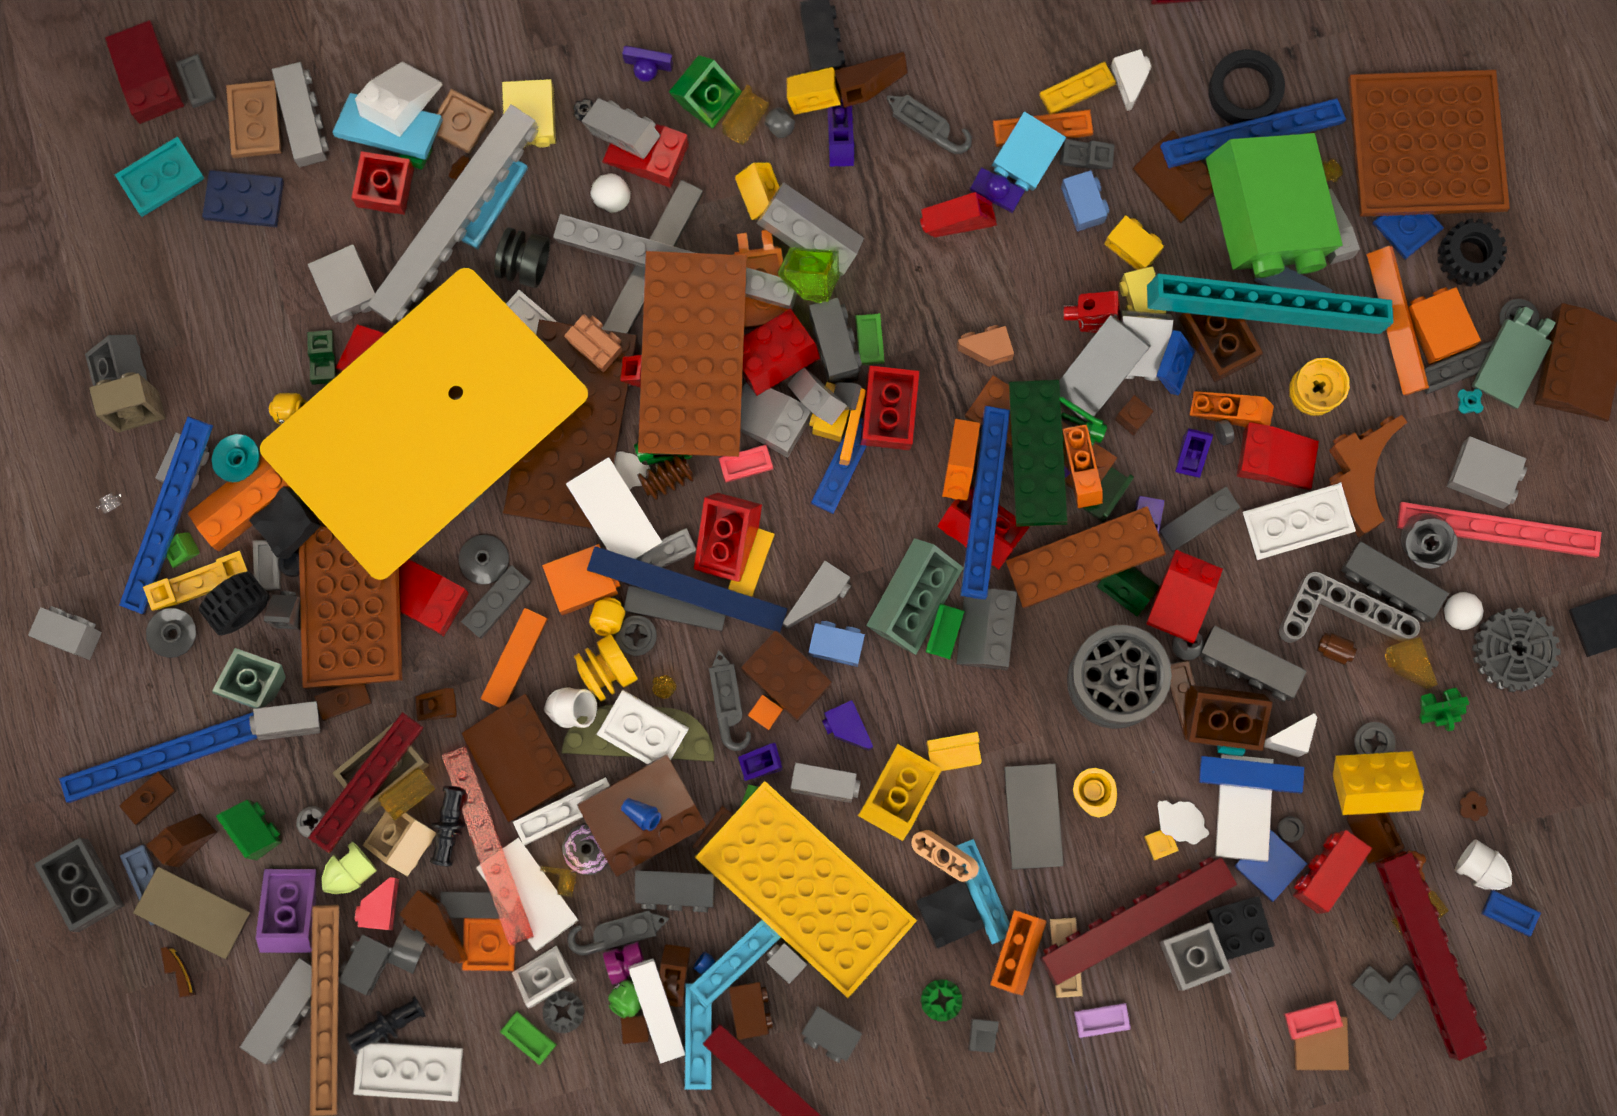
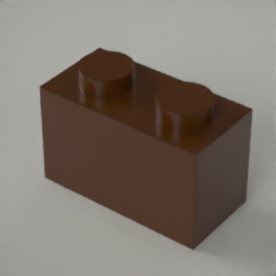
[729,982,773,1040]

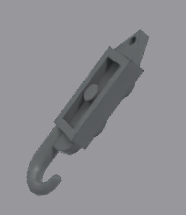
[886,94,972,154]
[709,651,751,751]
[568,910,669,955]

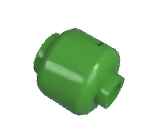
[608,980,641,1019]

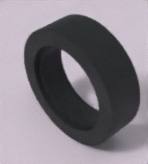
[1208,49,1285,125]

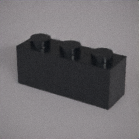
[800,0,845,72]

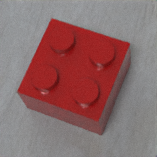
[351,151,414,215]

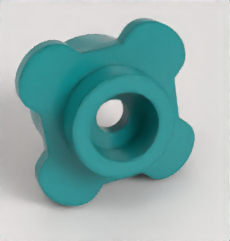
[1457,389,1484,414]

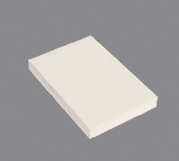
[597,690,689,764]

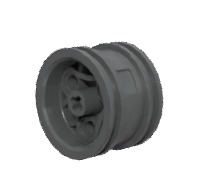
[1067,625,1172,729]

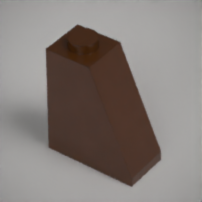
[146,813,217,867]

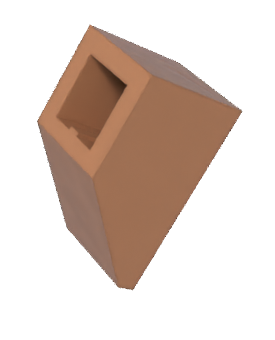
[957,325,1014,367]

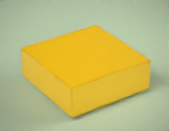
[1144,830,1179,860]

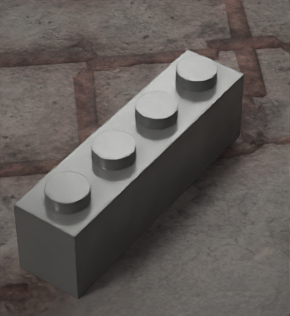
[1340,541,1449,623]
[1199,625,1307,702]

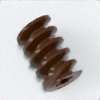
[637,455,694,500]

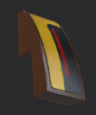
[161,947,196,997]

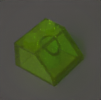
[778,247,839,303]

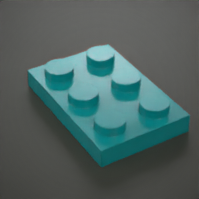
[115,136,205,217]

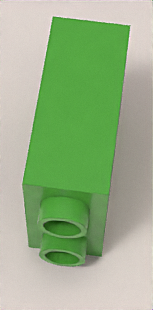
[1206,133,1343,278]

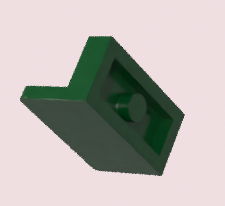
[1083,467,1134,523]
[1097,567,1159,616]

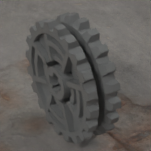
[1472,608,1561,692]

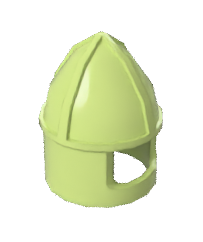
[322,841,377,894]

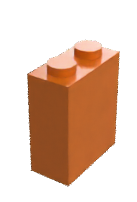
[1409,287,1481,365]
[942,419,980,501]
[542,544,621,616]

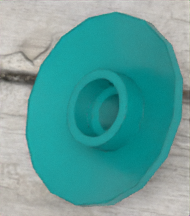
[212,434,260,482]

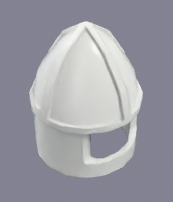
[544,687,597,728]
[1455,839,1512,890]

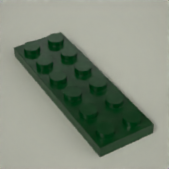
[1009,380,1067,527]

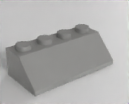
[756,182,864,279]

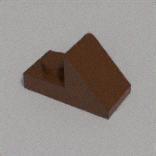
[415,688,457,721]

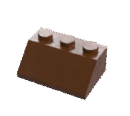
[1132,130,1215,224]
[1186,685,1273,751]

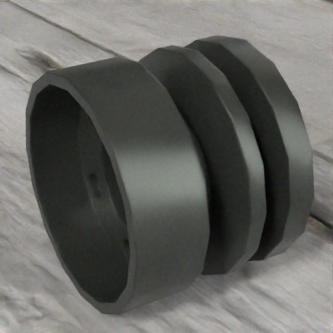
[494,227,550,288]

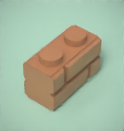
[564,314,623,373]

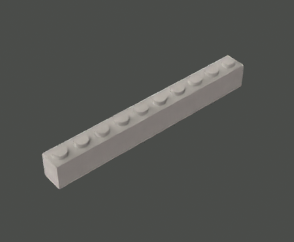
[367,104,538,325]
[553,214,799,310]

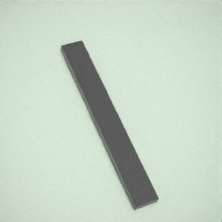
[602,180,703,334]

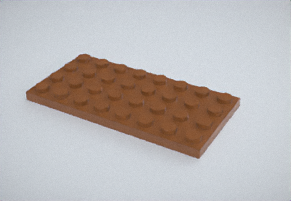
[638,251,747,457]
[299,501,402,689]

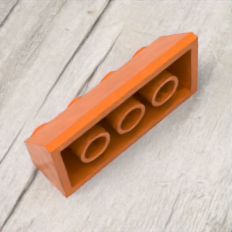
[187,455,292,552]

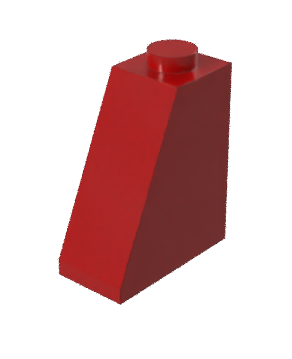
[920,192,997,238]

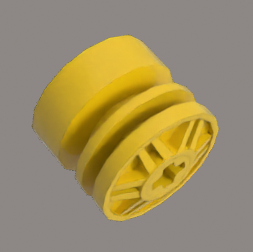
[1289,358,1350,416]
[574,634,638,702]

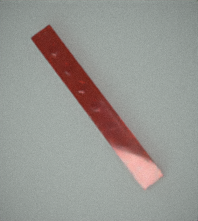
[442,746,534,947]

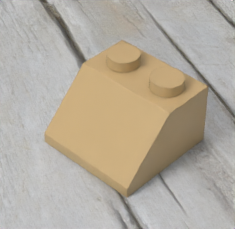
[362,803,437,877]

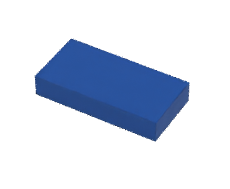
[1481,890,1541,937]

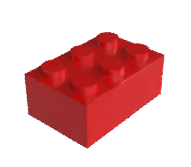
[742,309,820,396]
[860,366,919,450]
[1293,830,1372,914]

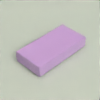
[1074,1003,1131,1038]

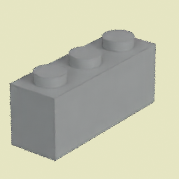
[582,98,660,159]

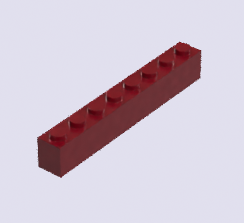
[1375,851,1487,1061]
[1040,856,1237,985]

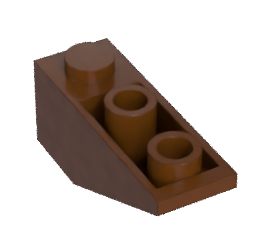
[835,52,908,108]
[399,890,468,964]

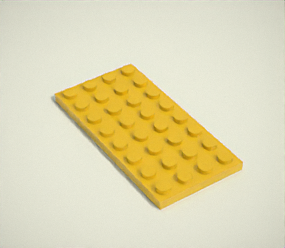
[695,781,917,998]

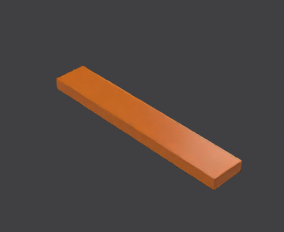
[1367,246,1429,395]

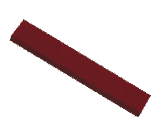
[308,712,424,853]
[702,1024,821,1116]

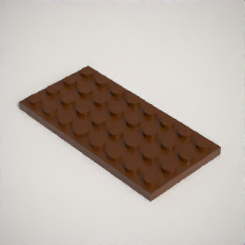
[503,319,637,529]

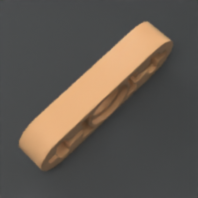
[911,830,979,882]

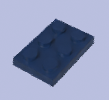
[202,170,284,227]

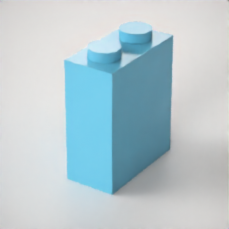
[991,111,1066,191]

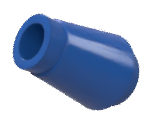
[621,798,661,831]

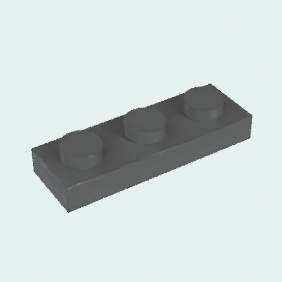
[461,565,531,639]

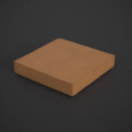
[436,89,494,154]
[1294,1017,1349,1070]

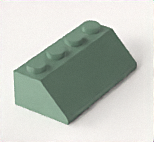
[866,538,964,655]

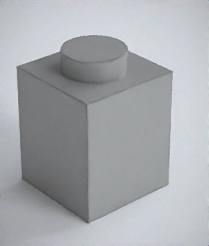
[767,943,807,984]

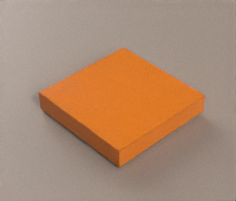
[462,918,516,971]

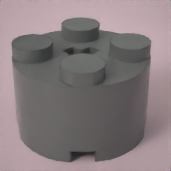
[1401,513,1457,568]

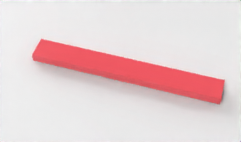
[1397,502,1602,558]

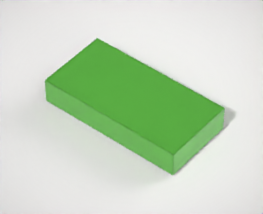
[855,314,884,365]
[500,1011,557,1065]

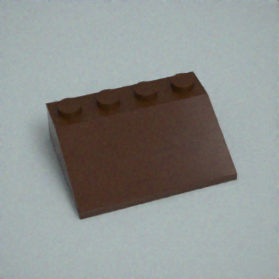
[1534,303,1617,422]
[461,694,576,823]
[577,754,707,877]

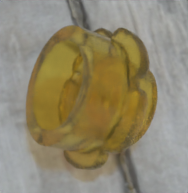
[1322,159,1343,182]
[652,675,677,699]

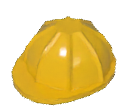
[1073,768,1117,817]

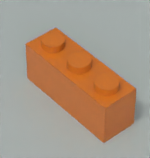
[991,910,1047,995]

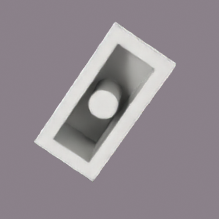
[1111,49,1151,111]

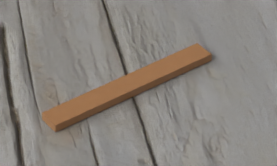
[310,905,339,1116]

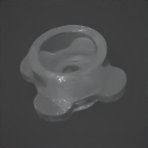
[96,493,122,514]

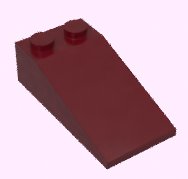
[105,20,184,124]

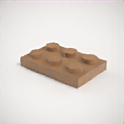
[226,80,282,158]

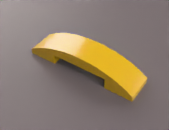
[143,551,248,611]

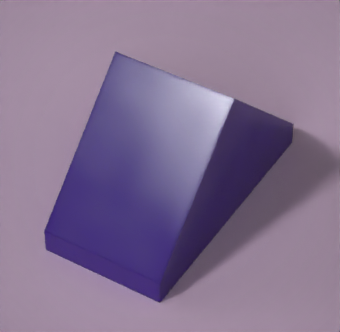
[1176,428,1213,478]
[738,743,783,781]

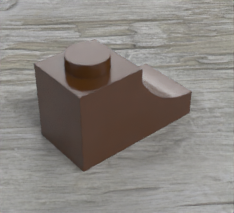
[659,944,691,1008]

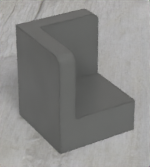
[968,1019,999,1053]

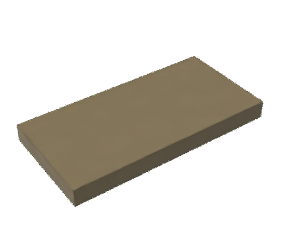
[133,866,251,959]

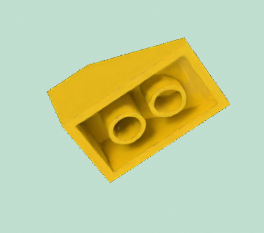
[858,744,942,841]

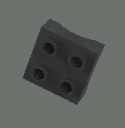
[249,486,322,560]
[916,881,985,949]
[1207,896,1275,960]

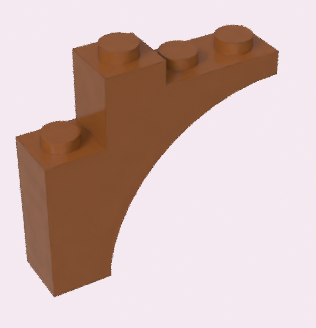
[1327,415,1407,538]

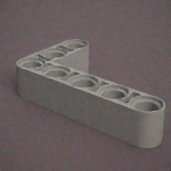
[1279,572,1420,643]

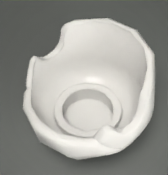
[590,173,631,213]
[1444,592,1484,630]

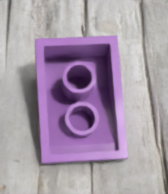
[256,869,317,953]

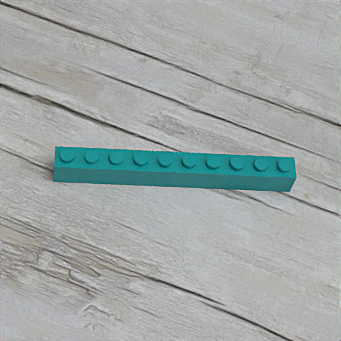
[1147,274,1394,334]

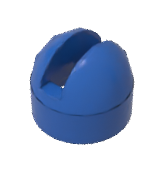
[693,952,715,974]

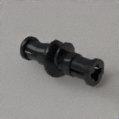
[429,786,466,866]
[345,996,426,1055]

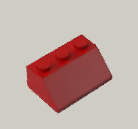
[937,485,1030,569]

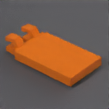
[733,230,788,329]

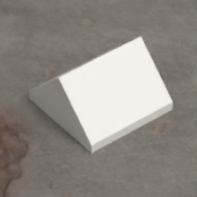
[1264,713,1317,757]
[512,946,577,1008]

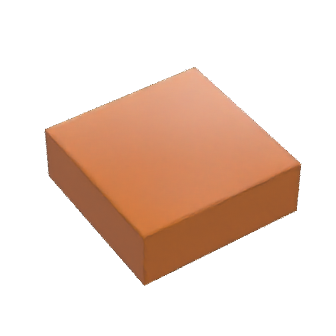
[748,695,783,730]

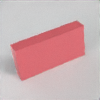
[718,445,773,483]
[1284,1001,1343,1040]

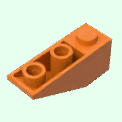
[1189,391,1274,427]
[1062,424,1103,508]

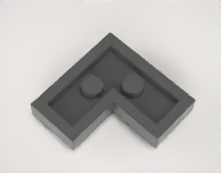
[1351,964,1422,1021]

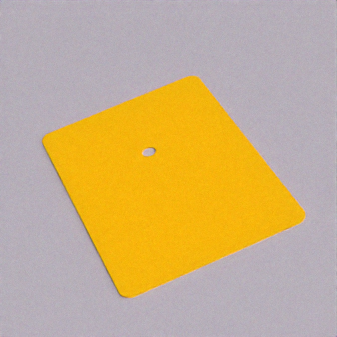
[260,268,588,580]

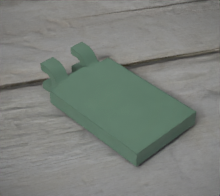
[1472,306,1556,409]

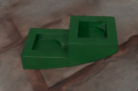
[307,330,336,385]

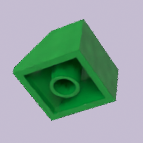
[669,55,742,129]
[216,800,282,861]

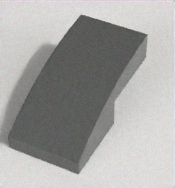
[1060,139,1115,169]

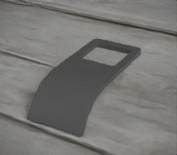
[388,924,427,974]

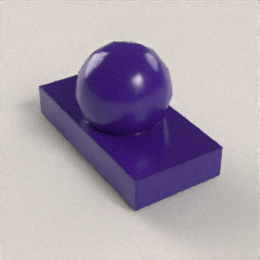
[622,46,673,82]
[970,168,1025,213]

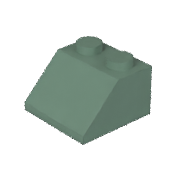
[212,648,286,709]

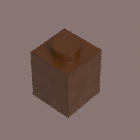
[1115,395,1154,436]

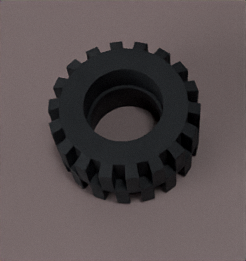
[1438,218,1507,287]
[199,571,270,636]

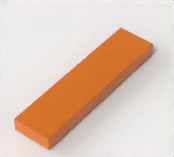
[993,110,1093,147]
[481,608,548,708]

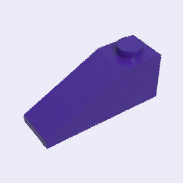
[827,101,854,167]

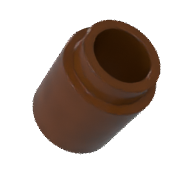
[1317,632,1357,665]

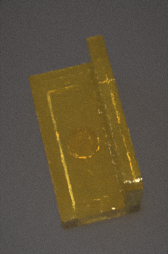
[722,84,769,145]
[378,767,435,821]
[540,866,576,898]

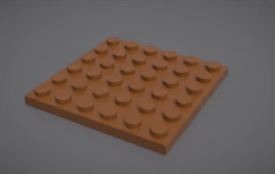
[1348,70,1510,217]

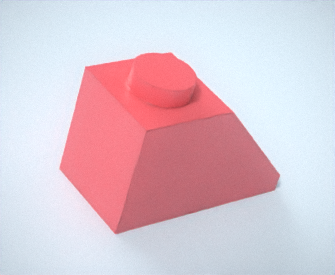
[355,878,399,931]

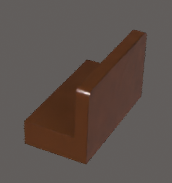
[1347,812,1405,864]

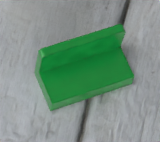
[926,603,964,659]

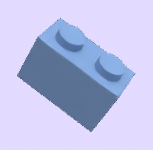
[1061,170,1109,231]
[808,621,865,667]

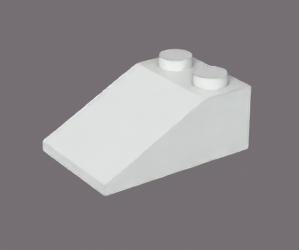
[355,62,442,137]

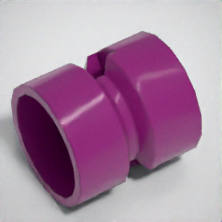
[603,942,645,985]

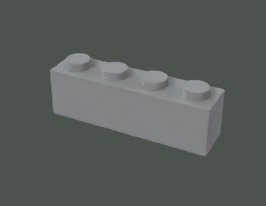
[272,62,329,167]
[240,958,311,1064]

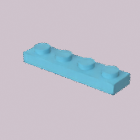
[955,839,1010,944]
[688,920,781,1008]
[685,983,712,1089]

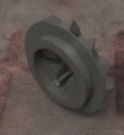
[1499,299,1539,329]
[616,616,657,656]
[1354,722,1396,754]
[543,991,584,1033]

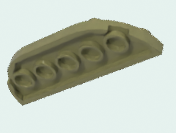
[561,705,714,762]

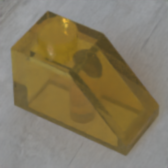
[1385,636,1438,689]

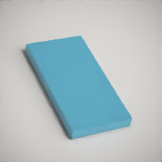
[333,93,443,160]
[461,161,528,249]

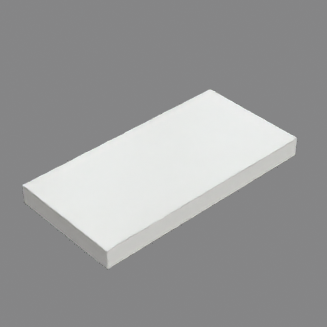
[566,457,662,559]
[1243,483,1356,560]
[1215,754,1273,862]
[476,838,578,951]
[354,1042,463,1101]

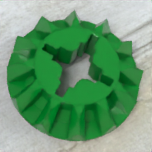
[921,979,962,1021]

